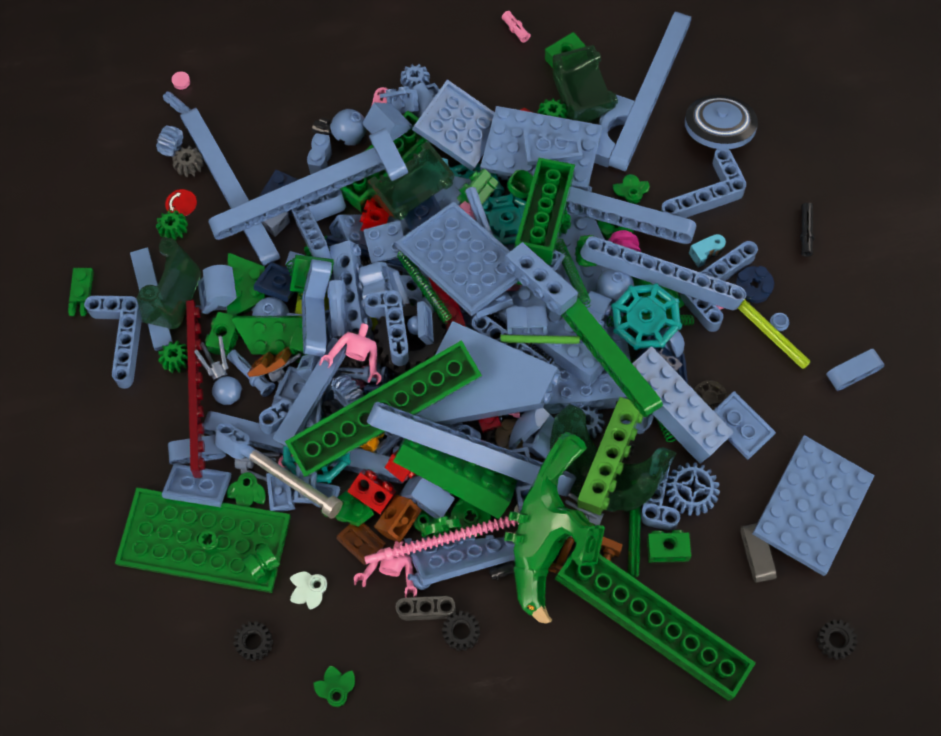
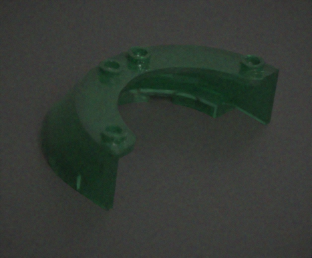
[550,404,676,512]

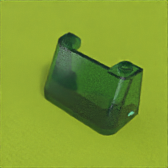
[553,45,618,123]
[367,141,454,220]
[136,237,201,329]

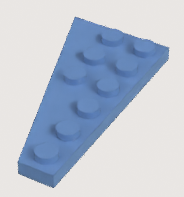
[404,535,515,586]

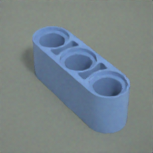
[369,128,408,181]
[826,349,885,391]
[168,435,226,465]

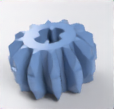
[400,64,430,90]
[156,125,183,157]
[571,406,605,440]

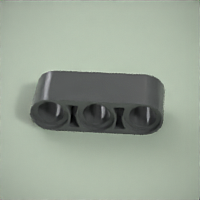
[741,523,776,583]
[396,596,456,621]

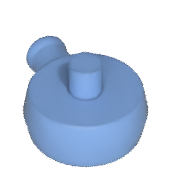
[407,572,431,590]

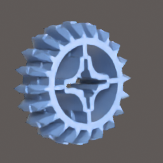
[325,374,364,407]
[666,462,720,516]

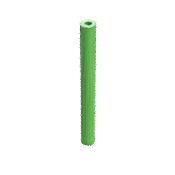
[500,335,580,344]

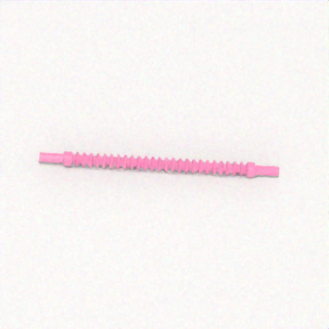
[364,516,519,564]

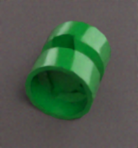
[242,543,280,581]

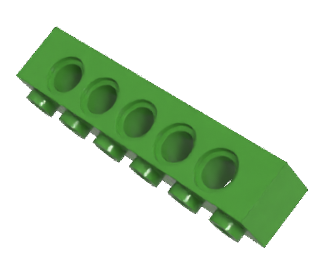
[577,397,643,516]

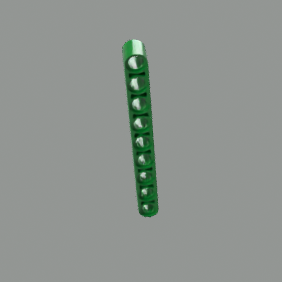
[551,292,663,417]

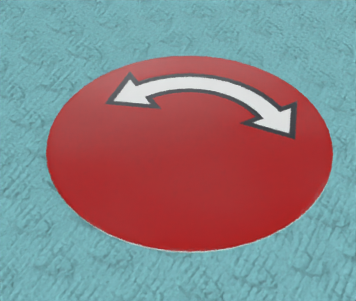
[165,189,197,216]

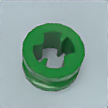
[198,530,218,550]

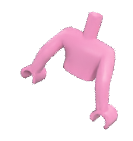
[319,324,381,385]
[354,541,417,598]

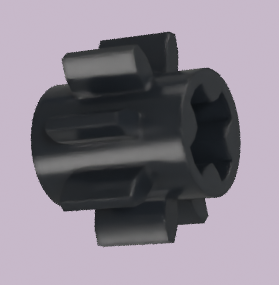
[312,118,332,138]

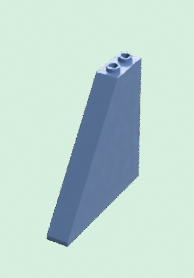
[416,321,561,426]

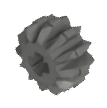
[172,146,204,177]

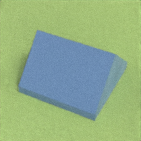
[362,102,413,141]

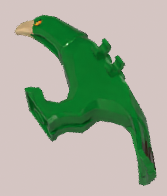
[504,432,605,624]

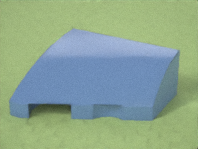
[509,408,550,450]

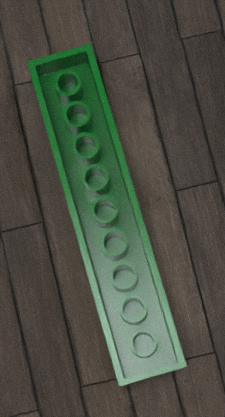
[285,340,482,477]
[555,552,756,701]

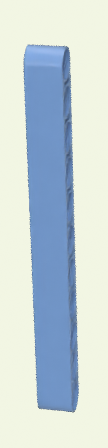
[608,11,692,171]
[180,108,280,266]
[208,148,385,240]
[367,402,576,496]
[203,411,404,484]

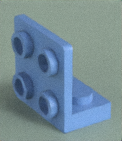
[329,215,367,246]
[364,220,405,264]

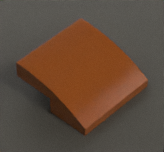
[247,346,292,377]

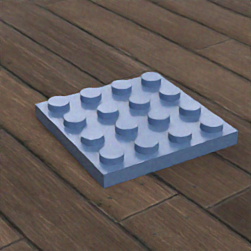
[412,80,495,171]

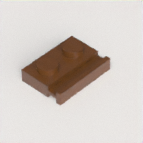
[337,523,386,565]

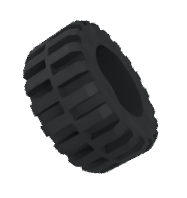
[374,303,447,377]

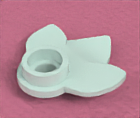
[290,572,327,610]

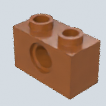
[374,495,422,543]

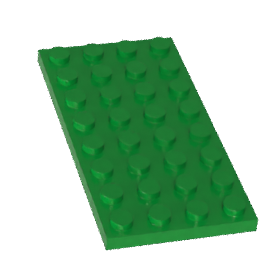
[115,488,291,593]

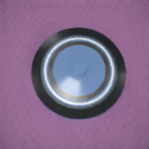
[685,95,758,149]

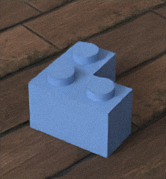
[399,476,455,519]

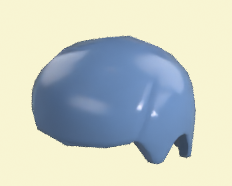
[212,376,243,405]

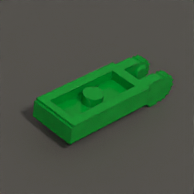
[68,268,94,316]

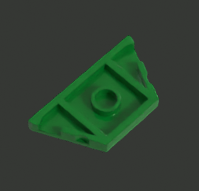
[227,253,266,316]
[232,316,302,354]

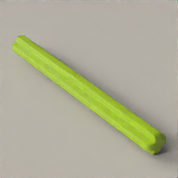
[738,299,810,369]

